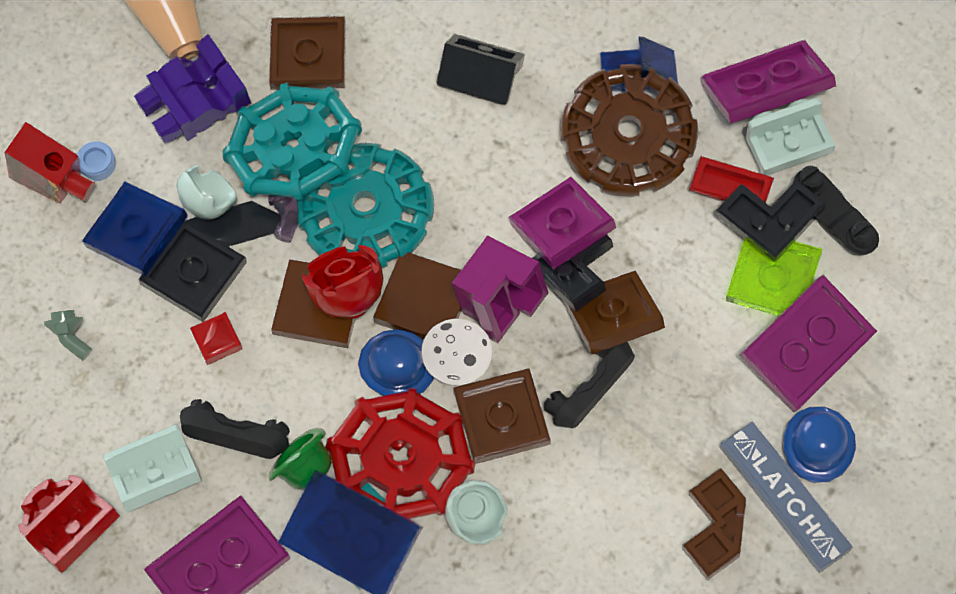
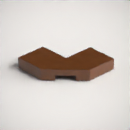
[682,468,746,581]

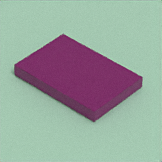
[701,40,836,124]
[739,274,877,412]
[144,495,291,594]

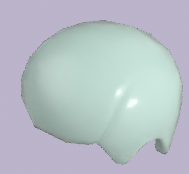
[176,165,237,220]
[445,480,507,544]

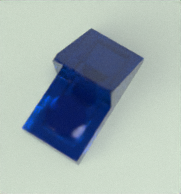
[600,36,678,92]

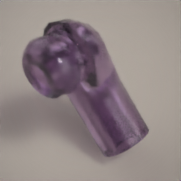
[268,195,298,243]

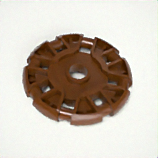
[560,64,698,197]

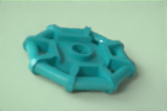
[222,83,362,201]

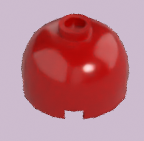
[302,245,384,319]

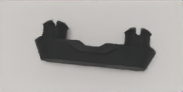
[793,166,879,255]
[544,342,635,429]
[180,399,290,459]

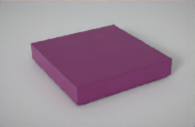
[509,177,616,270]

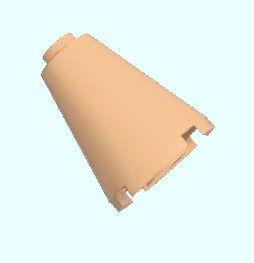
[124,0,202,60]

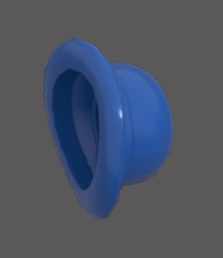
[358,329,434,396]
[783,407,856,483]

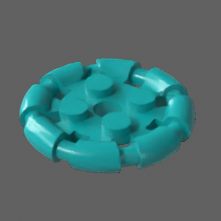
[296,143,434,268]

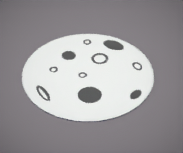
[422,319,492,385]

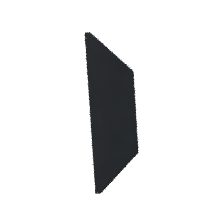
[174,201,298,247]

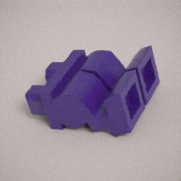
[134,34,252,144]

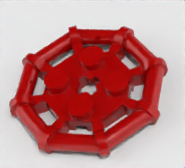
[325,388,476,526]

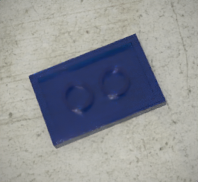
[278,470,423,594]

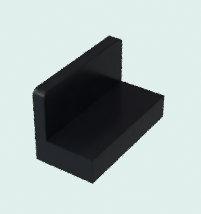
[436,34,525,105]

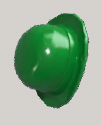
[269,428,331,490]

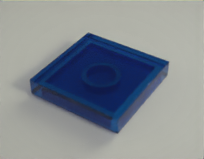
[82,181,188,276]

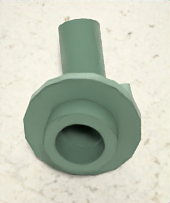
[44,310,92,361]

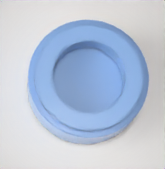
[77,141,116,181]

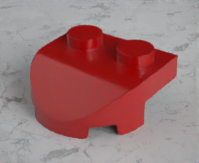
[18,475,120,574]

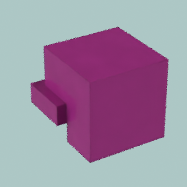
[452,235,549,343]

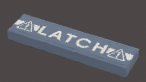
[720,421,853,573]

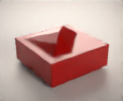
[190,312,243,365]

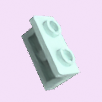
[746,98,835,175]
[103,425,201,513]

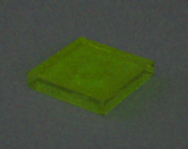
[726,238,823,316]

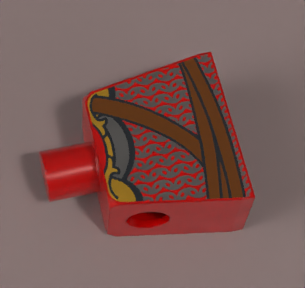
[4,122,95,203]

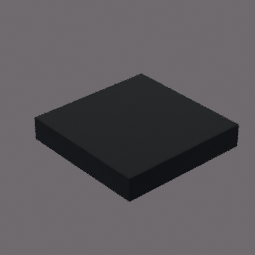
[138,220,247,322]

